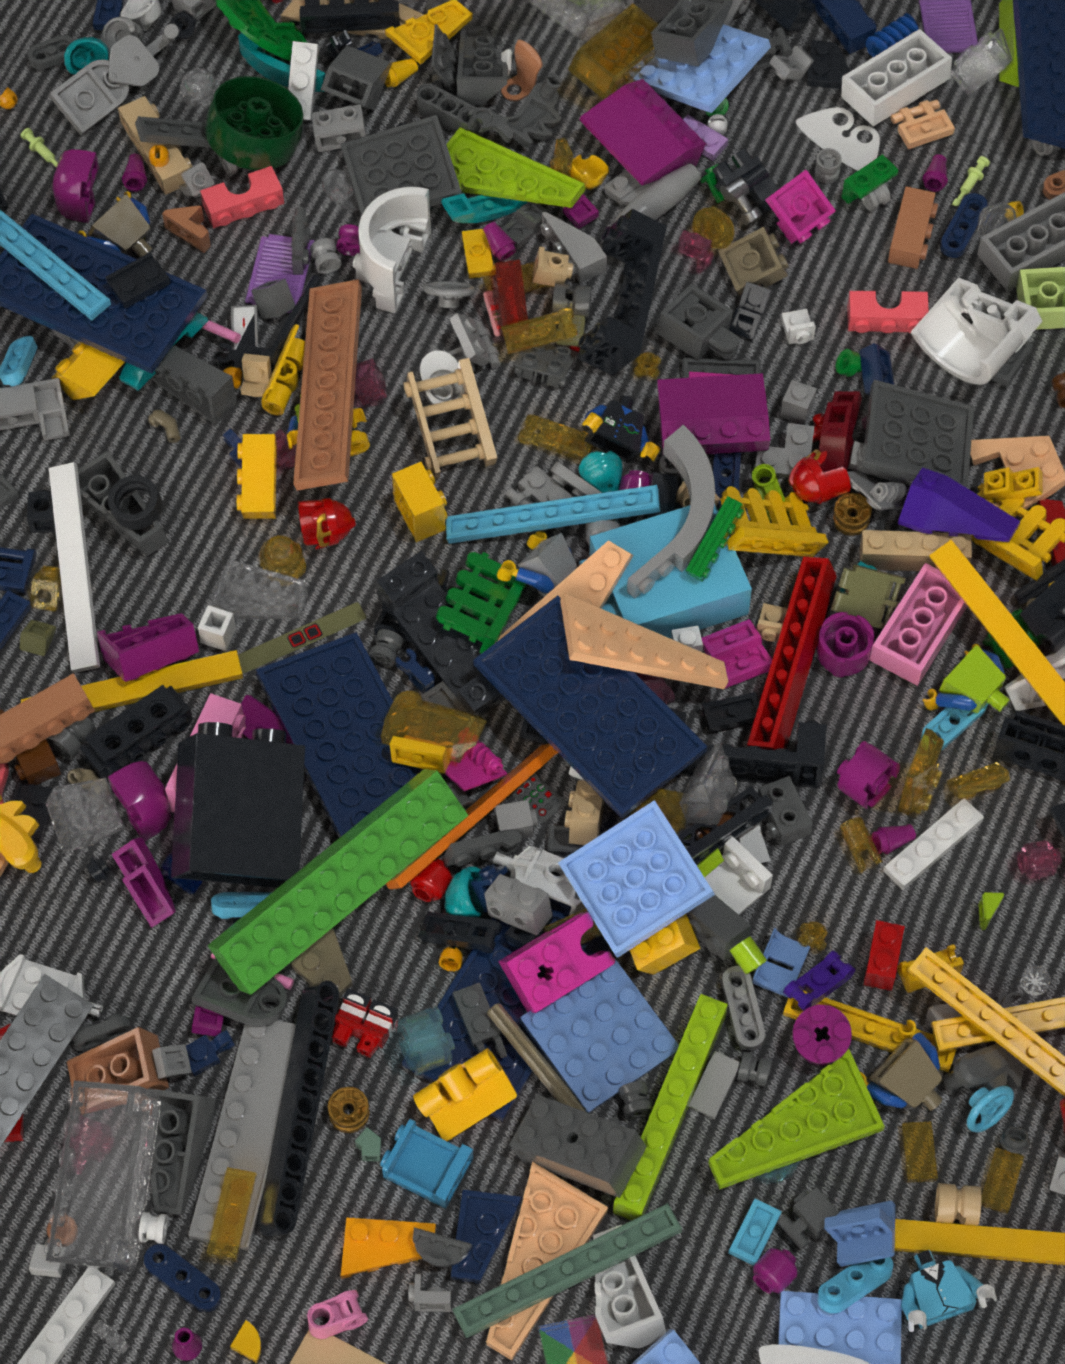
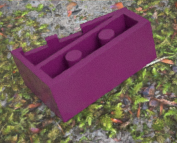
[97,613,199,682]

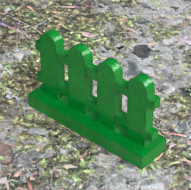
[436,552,527,654]

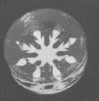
[1020,965,1051,996]

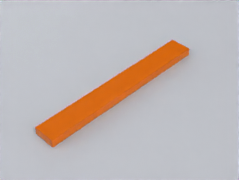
[386,744,558,889]

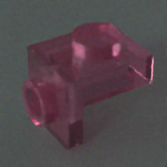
[679,230,714,273]
[275,429,296,471]

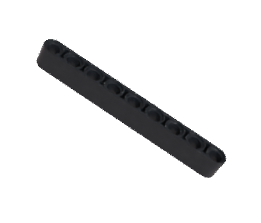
[258,980,339,1237]

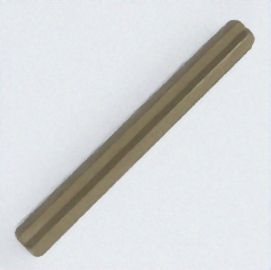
[487,1003,586,1112]

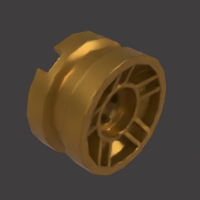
[833,493,872,536]
[328,1087,370,1133]

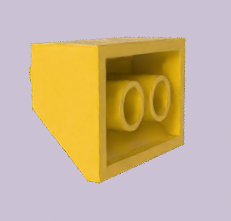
[51,342,124,400]

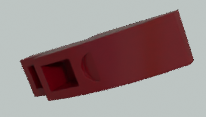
[819,391,862,472]

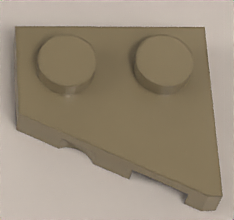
[291,928,353,998]

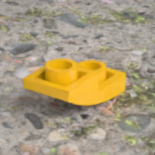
[984,467,1043,499]

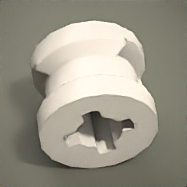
[139,1212,168,1244]

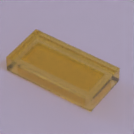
[901,1121,938,1183]

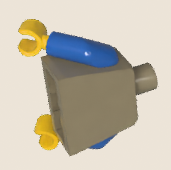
[78,191,153,258]
[860,1020,942,1111]

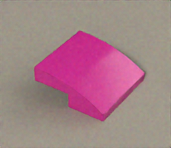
[701,619,772,688]

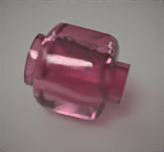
[1017,840,1061,880]

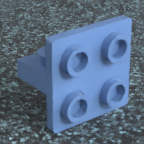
[824,1201,895,1266]

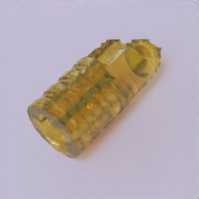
[839,817,883,873]

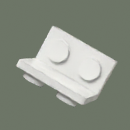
[705,837,773,915]

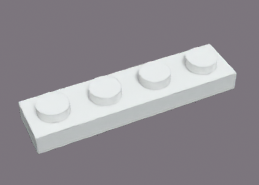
[883,798,984,890]
[17,1265,115,1364]

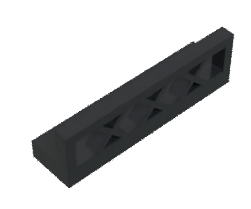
[678,786,773,865]

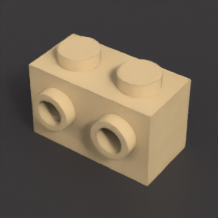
[565,780,605,845]

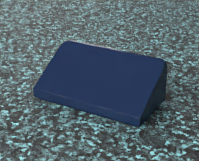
[859,343,894,395]

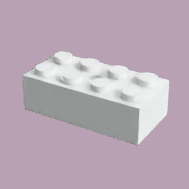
[841,29,952,126]

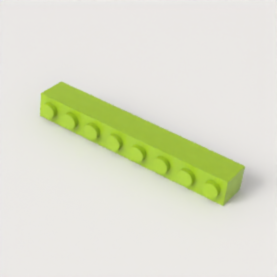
[613,994,728,1220]

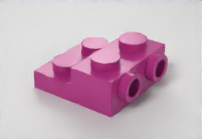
[765,170,836,244]

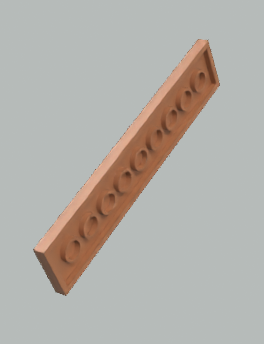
[293,279,362,491]

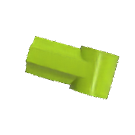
[752,464,789,520]
[730,936,767,975]

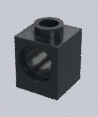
[27,490,56,533]

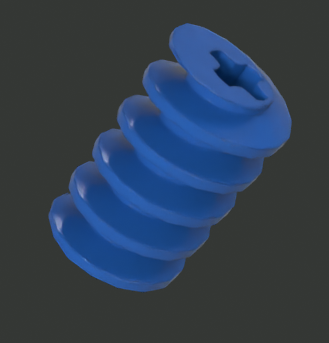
[866,13,919,58]

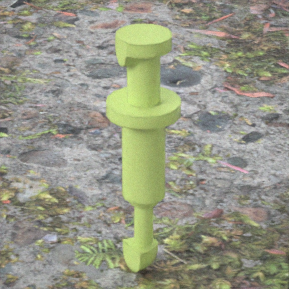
[21,128,58,167]
[952,156,990,206]

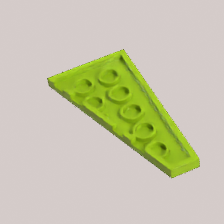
[446,127,586,208]
[708,1049,885,1190]

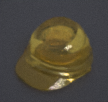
[692,206,735,249]
[259,535,306,583]

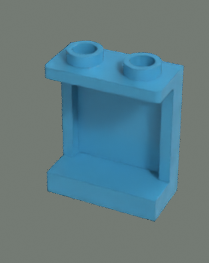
[380,1119,474,1209]

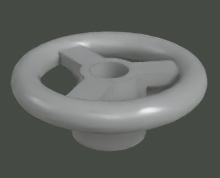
[423,281,475,308]

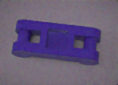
[783,950,856,1011]

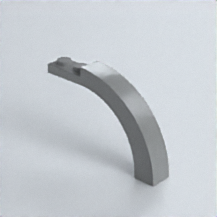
[627,425,715,599]

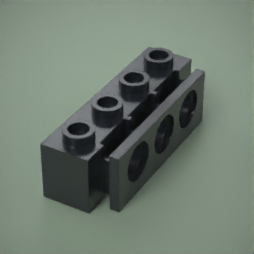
[80,685,193,783]
[992,710,1065,781]

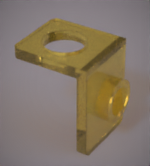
[31,566,61,611]

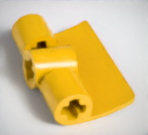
[261,324,305,416]
[413,1048,517,1141]

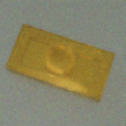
[550,138,574,177]
[981,1147,1024,1214]

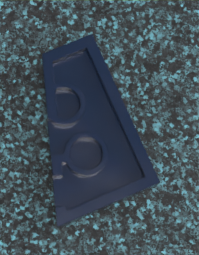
[451,1190,522,1283]

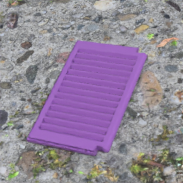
[919,0,979,53]
[245,234,315,313]

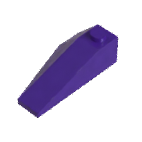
[898,467,1020,542]

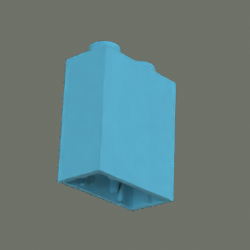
[579,503,752,639]

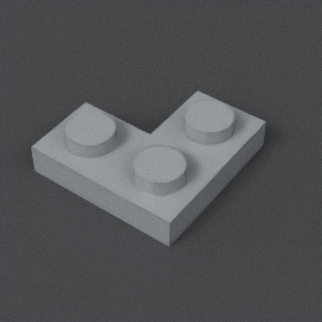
[755,423,814,478]

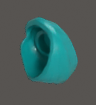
[64,37,109,75]
[579,451,623,493]
[444,866,484,918]

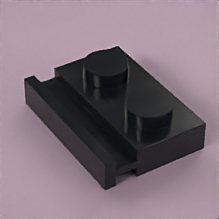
[105,252,171,309]
[11,781,57,844]

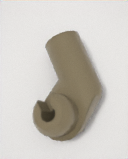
[148,409,181,443]

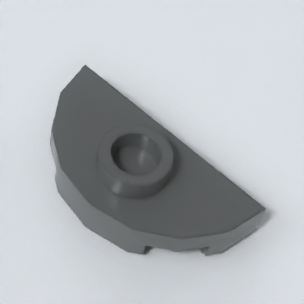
[413,1227,472,1267]

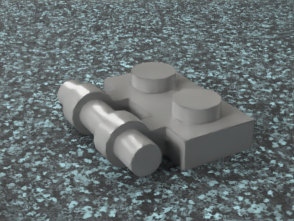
[450,313,501,369]
[505,466,573,506]

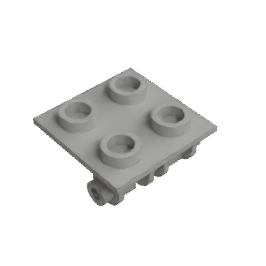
[848,471,907,510]

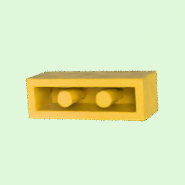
[237,434,277,519]

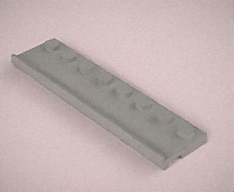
[188,1020,296,1251]

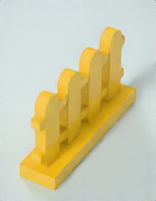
[961,483,1065,581]
[720,486,828,557]

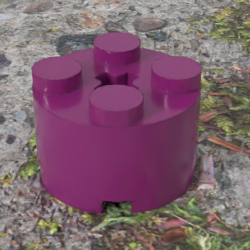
[816,612,874,678]
[837,741,900,809]
[793,1004,852,1066]

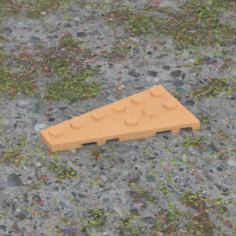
[498,540,634,641]
[560,593,728,689]
[486,1161,608,1360]

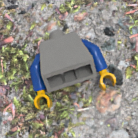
[497,531,578,597]

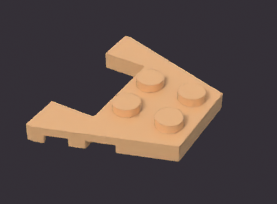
[970,436,1065,518]

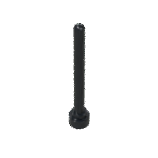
[260,275,321,372]

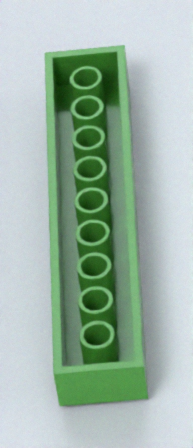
[207,769,468,994]

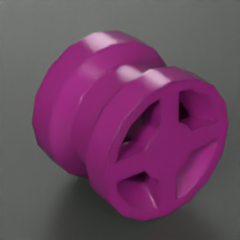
[336,224,360,256]

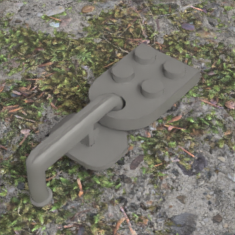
[49,24,179,135]

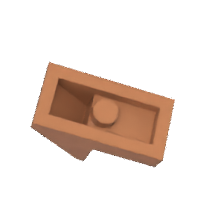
[162,206,211,253]

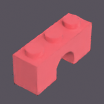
[200,166,284,229]
[847,291,929,333]

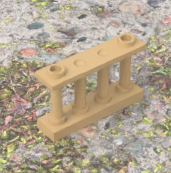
[403,358,497,479]

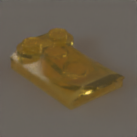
[381,690,487,763]
[898,728,944,815]

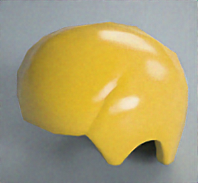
[567,155,609,189]

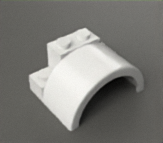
[353,187,431,314]
[911,278,1042,385]

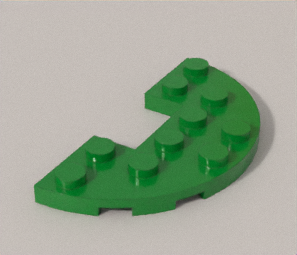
[216,0,319,61]

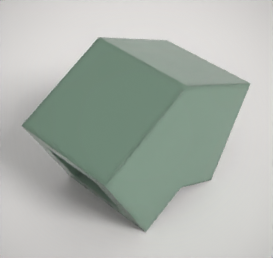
[355,1127,382,1161]

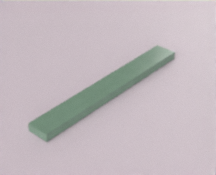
[452,1203,682,1339]

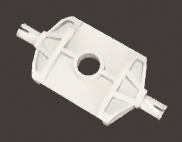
[493,846,586,916]
[0,954,103,1017]

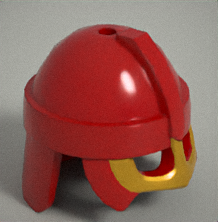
[788,449,851,504]
[298,498,356,550]

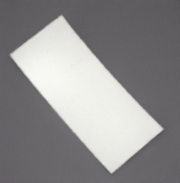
[739,823,771,863]

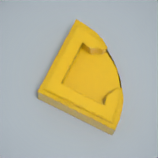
[230,1320,261,1363]

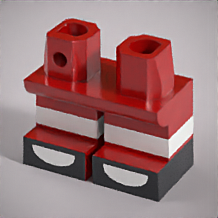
[332,988,399,1058]

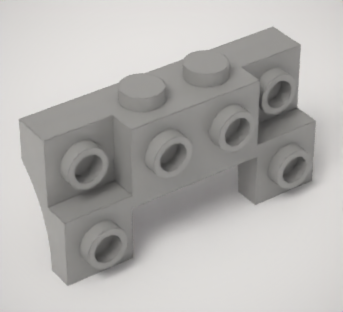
[0,378,70,441]

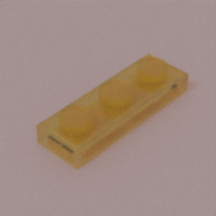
[207,1167,257,1262]

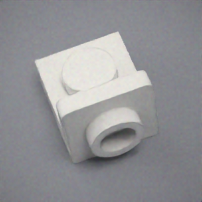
[781,309,816,344]

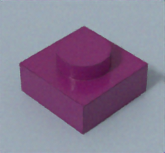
[563,194,599,229]
[192,1005,224,1036]

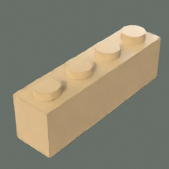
[118,96,193,195]
[860,530,972,571]

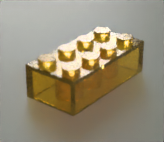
[568,3,658,99]

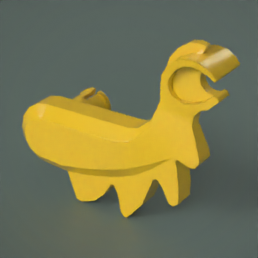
[0,795,42,873]

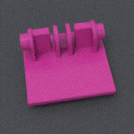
[445,732,507,791]

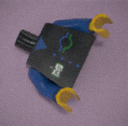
[582,395,660,463]

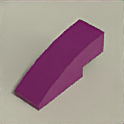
[111,837,176,928]

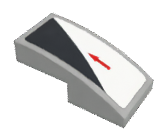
[231,305,259,350]

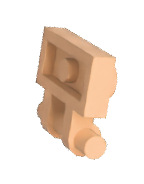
[890,99,955,149]

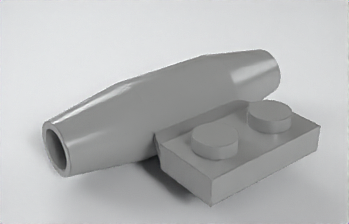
[604,163,701,224]

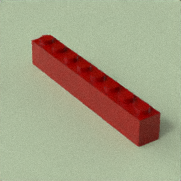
[747,556,837,750]

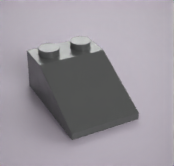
[651,0,733,67]

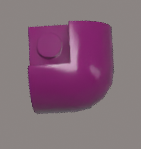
[52,149,99,224]
[108,761,171,842]

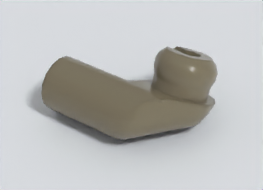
[67,768,107,799]

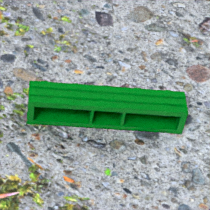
[686,496,745,581]

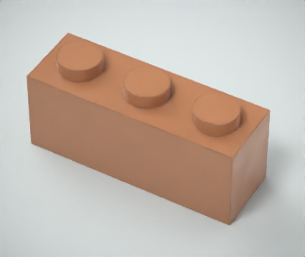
[888,187,938,269]

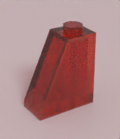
[489,259,529,339]

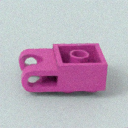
[498,912,615,1013]

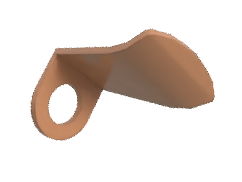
[501,39,543,101]

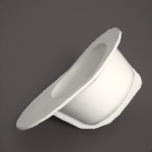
[121,0,161,31]
[420,351,465,405]

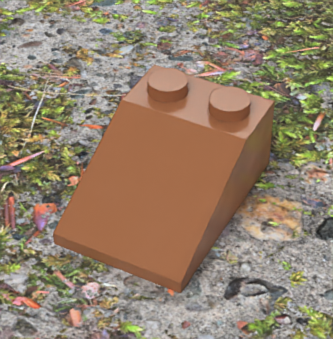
[67,1027,169,1115]

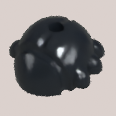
[167,10,197,39]

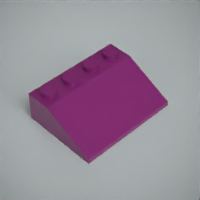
[579,79,706,186]
[657,373,770,456]

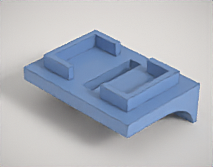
[752,928,810,998]

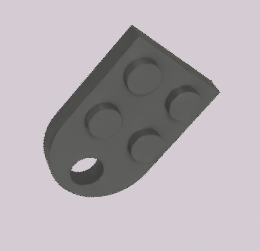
[192,957,287,1026]

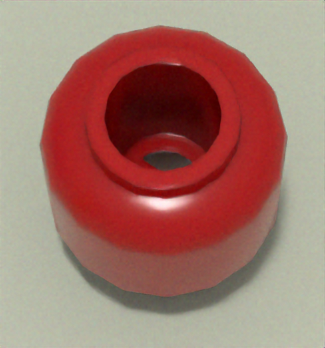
[410,859,452,902]

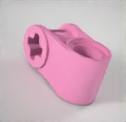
[307,1290,368,1339]

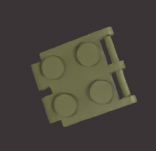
[831,564,906,629]

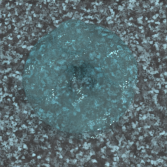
[395,1007,455,1076]

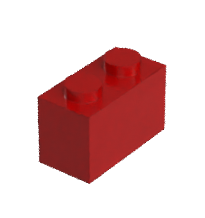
[863,920,905,991]

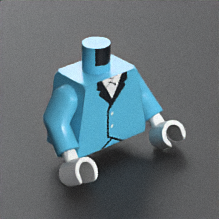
[901,1250,997,1332]

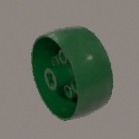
[205,76,304,170]

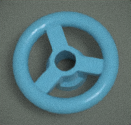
[967,1086,1014,1132]

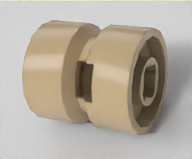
[935,1183,982,1226]

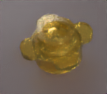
[634,352,661,378]
[798,922,828,951]

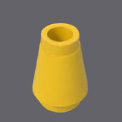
[385,58,418,87]

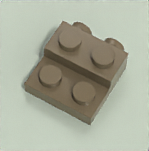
[718,227,789,295]

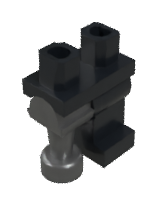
[712,148,779,225]

